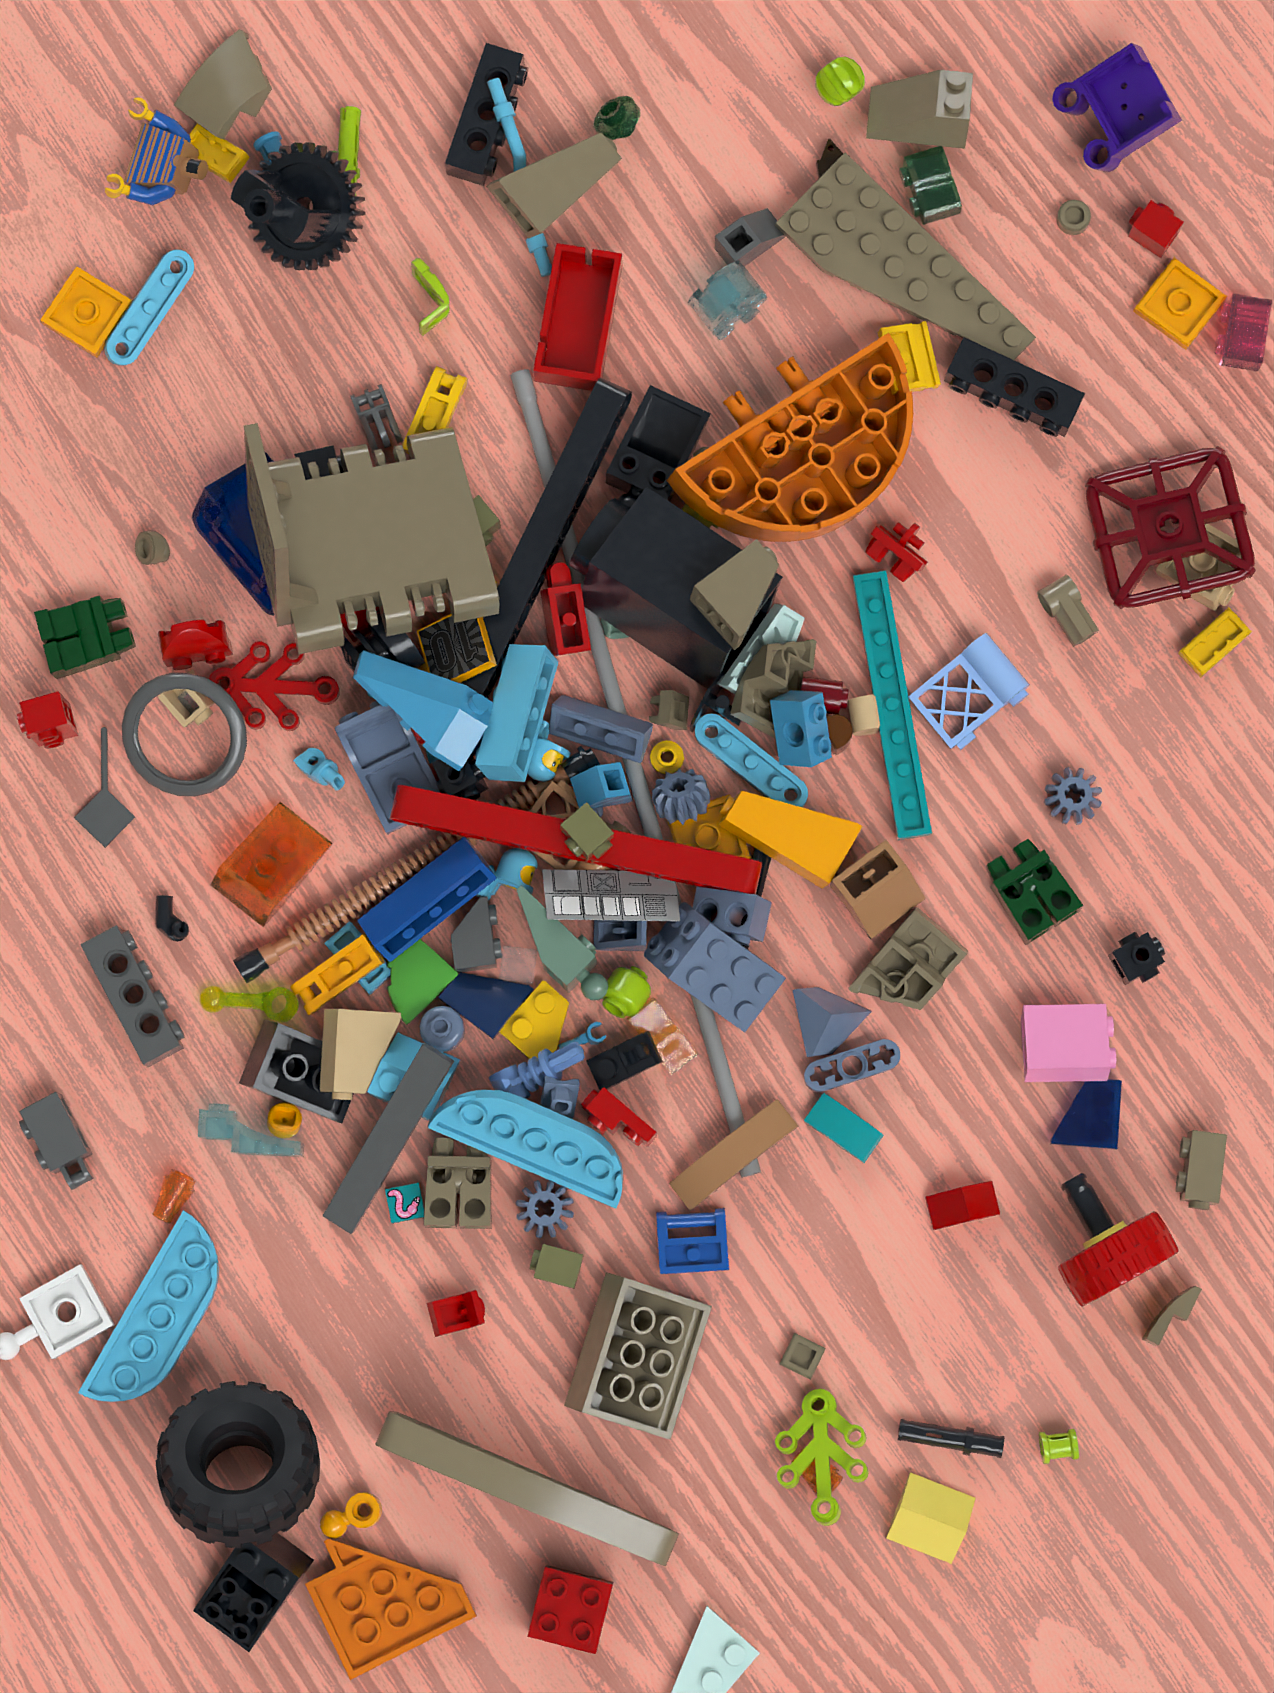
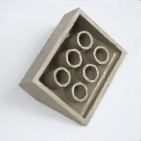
[564,1272,712,1440]

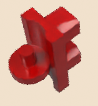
[865,522,928,582]

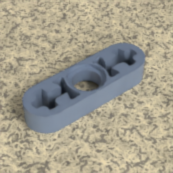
[804,1039,900,1092]

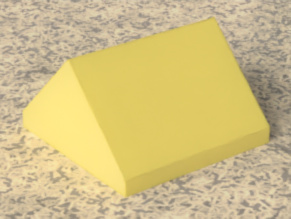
[886,1472,976,1564]

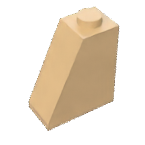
[320,1009,401,1100]

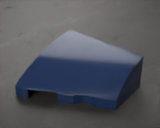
[439,972,534,1040]

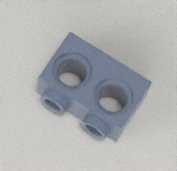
[693,887,772,946]

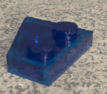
[1050,1079,1122,1150]

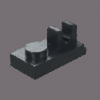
[586,1031,663,1091]

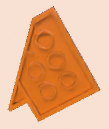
[305,1538,477,1680]

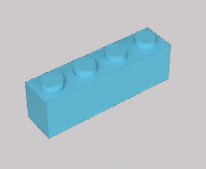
[475,644,559,782]

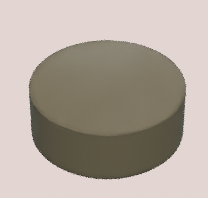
[1057,200,1091,235]

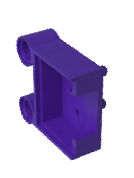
[1052,43,1182,172]

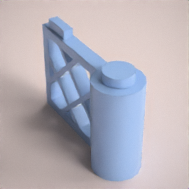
[908,633,1030,750]

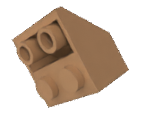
[830,840,925,939]

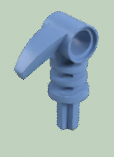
[489,1042,585,1099]

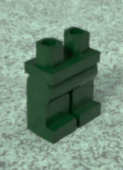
[34,595,136,679]
[986,839,1084,945]

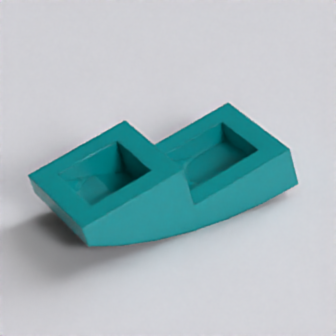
[804,1092,884,1163]

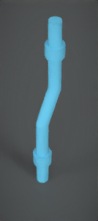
[487,78,552,277]

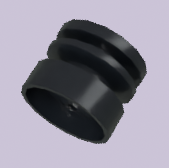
[340,609,425,673]

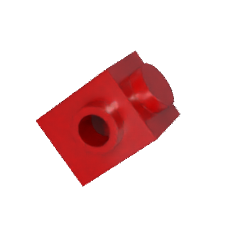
[1128,200,1184,258]

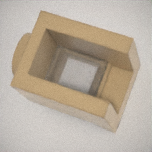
[158,669,214,728]

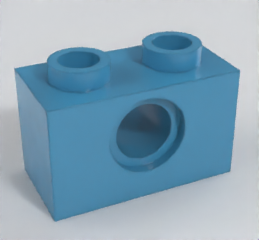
[770,690,832,767]

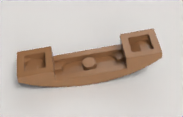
[669,1099,799,1211]

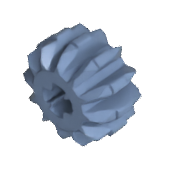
[1044,767,1102,825]
[652,768,711,825]
[516,1180,574,1238]

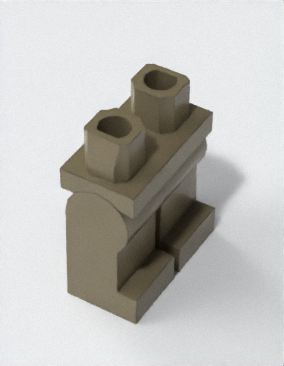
[424,1138,492,1229]

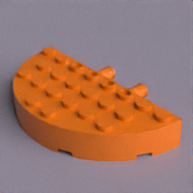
[666,332,914,542]

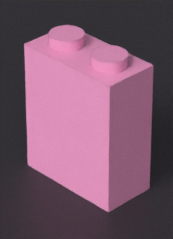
[1021,1004,1116,1082]

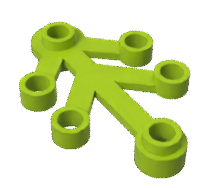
[775,1389,869,1526]

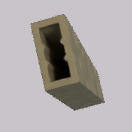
[486,132,622,239]

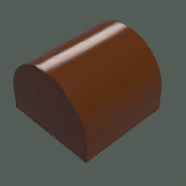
[826,714,853,755]

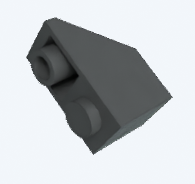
[714,208,786,274]
[451,896,502,973]

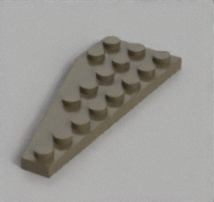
[775,153,1036,360]

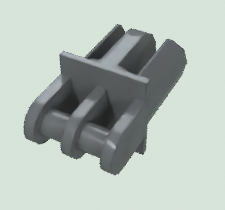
[350,384,404,453]

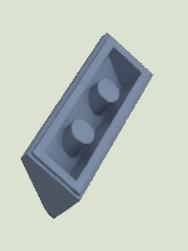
[549,695,653,763]

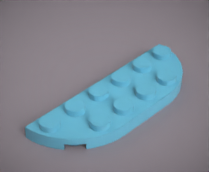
[427,1090,624,1209]
[78,1210,219,1402]

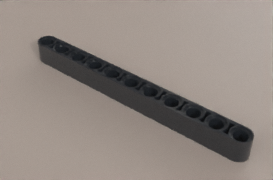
[461,378,632,699]

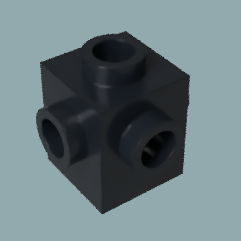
[432,754,488,800]
[1108,932,1165,985]

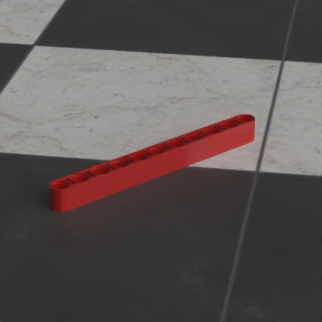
[390,785,762,895]

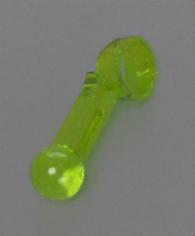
[199,986,299,1022]

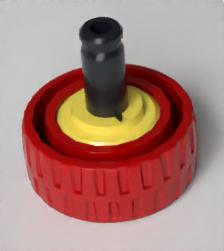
[1058,1173,1179,1307]

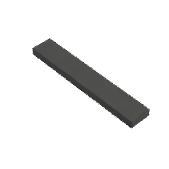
[323,1042,454,1234]

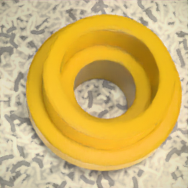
[650,740,684,774]

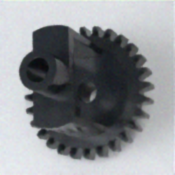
[231,142,365,270]

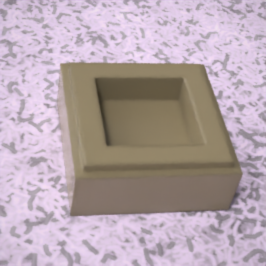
[780,1333,826,1380]

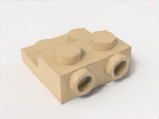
[1156,524,1241,611]

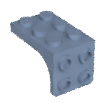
[334,701,440,835]
[644,902,786,1032]

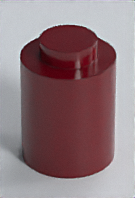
[801,677,849,715]

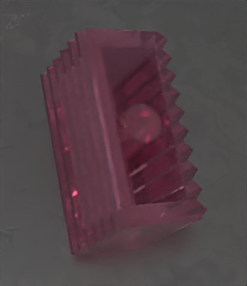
[1214,293,1272,372]

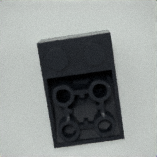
[193,1533,314,1652]

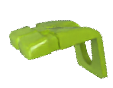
[411,258,449,336]

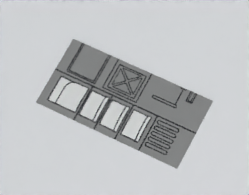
[542,869,680,921]

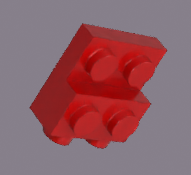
[581,1087,657,1147]

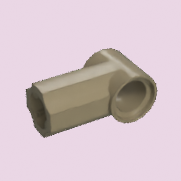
[1037,575,1099,647]

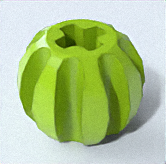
[815,57,865,106]

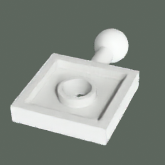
[0,1264,115,1360]

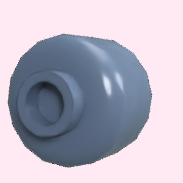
[419,1006,465,1052]

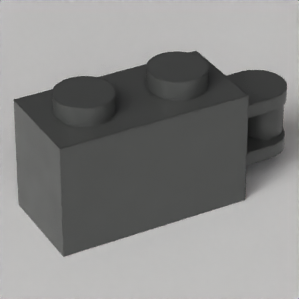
[19,1092,94,1190]

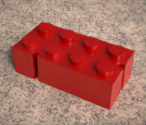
[533,243,623,391]

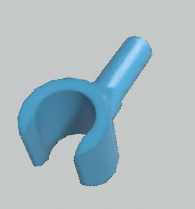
[559,1022,607,1049]

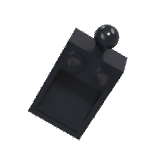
[606,385,711,508]

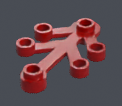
[209,641,340,731]

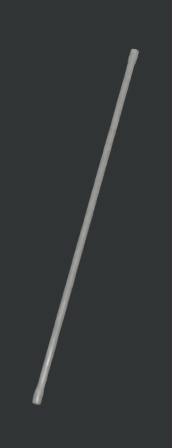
[510,369,761,1178]

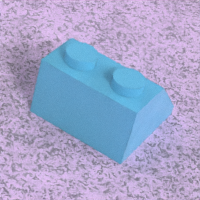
[367,1032,460,1121]

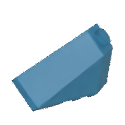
[353,650,493,771]

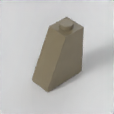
[690,539,779,650]

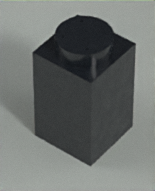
[569,486,783,689]

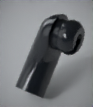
[155,895,189,942]

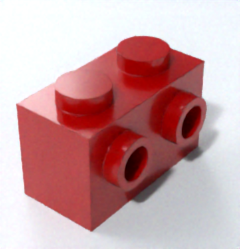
[17,691,78,749]

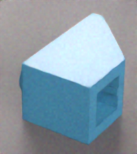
[570,762,632,809]

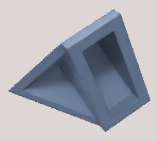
[793,987,872,1057]

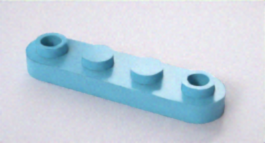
[104,250,194,366]
[695,714,808,807]

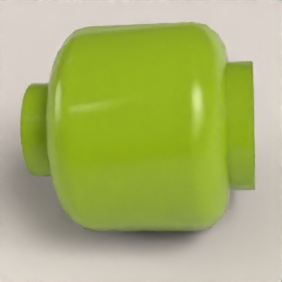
[602,966,651,1018]

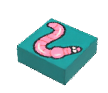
[385,1183,425,1224]

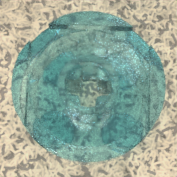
[688,261,768,340]

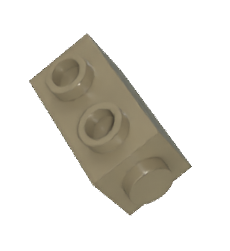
[1176,1130,1227,1210]

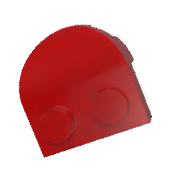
[158,619,233,670]

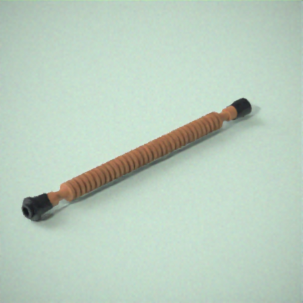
[233,746,600,983]

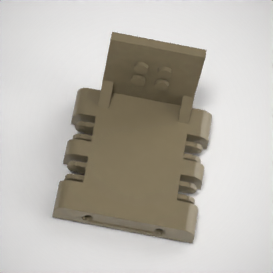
[244,423,499,654]

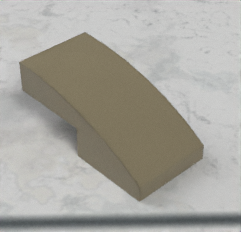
[1142,1286,1202,1346]

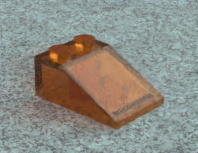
[211,802,333,927]

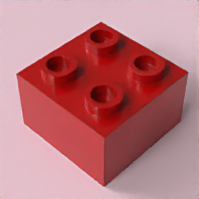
[527,1565,614,1654]

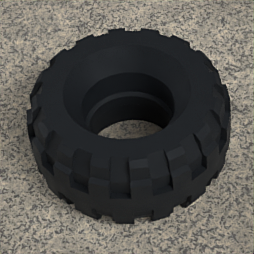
[156,1381,320,1548]

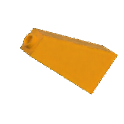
[718,791,863,889]

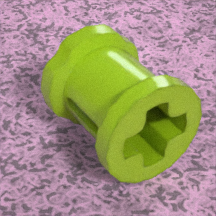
[1039,1429,1079,1464]

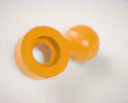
[320,1492,382,1538]

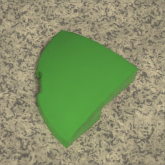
[387,939,458,1025]

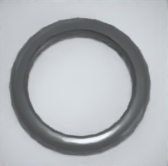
[121,673,247,797]

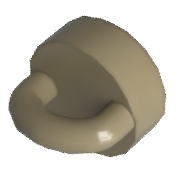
[135,531,170,565]

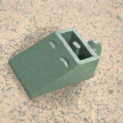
[517,885,608,1000]

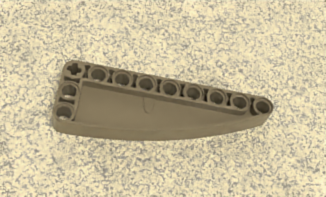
[375,1411,679,1566]

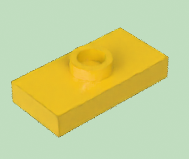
[189,123,250,184]
[1178,607,1252,678]

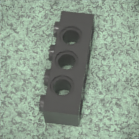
[80,925,185,1067]

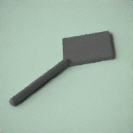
[74,727,135,848]

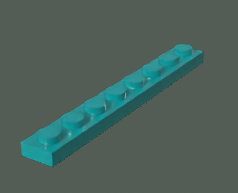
[852,570,932,840]

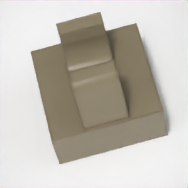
[649,690,689,730]

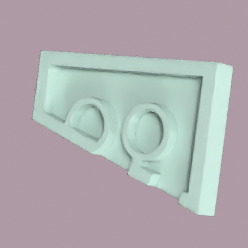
[719,604,805,694]
[671,1606,760,1693]

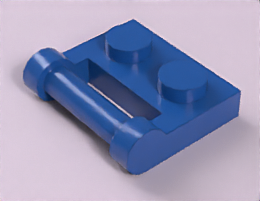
[656,1208,729,1274]

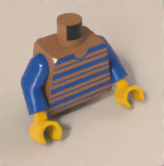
[105,97,208,205]

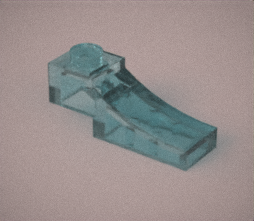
[198,1104,304,1157]

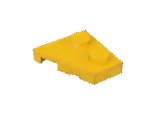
[499,980,569,1059]

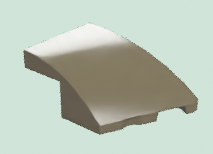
[174,29,272,140]
[731,639,816,739]
[848,907,968,1010]

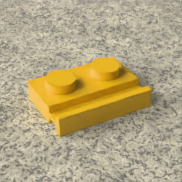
[877,321,941,395]

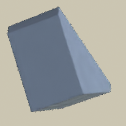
[594,920,647,951]

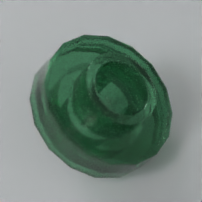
[594,96,641,140]

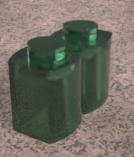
[899,146,962,225]

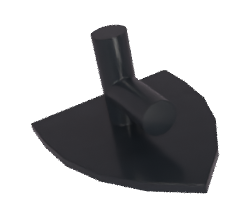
[690,671,742,733]

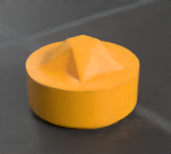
[267,1102,302,1138]

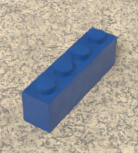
[357,836,497,962]

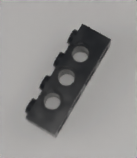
[445,43,529,186]
[944,337,1085,437]

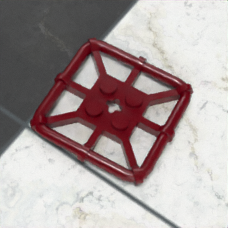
[1085,446,1256,609]

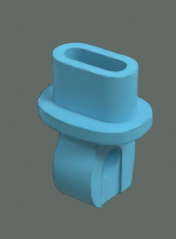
[293,748,345,791]

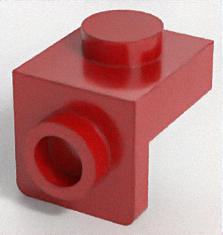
[426,1290,485,1337]

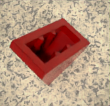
[925,1181,1000,1230]

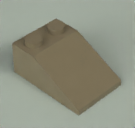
[866,70,973,149]

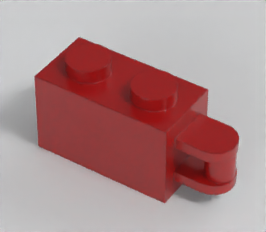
[540,562,591,656]

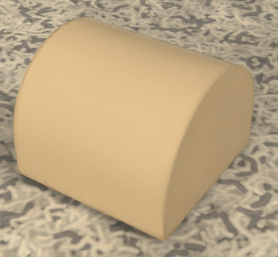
[848,694,880,736]

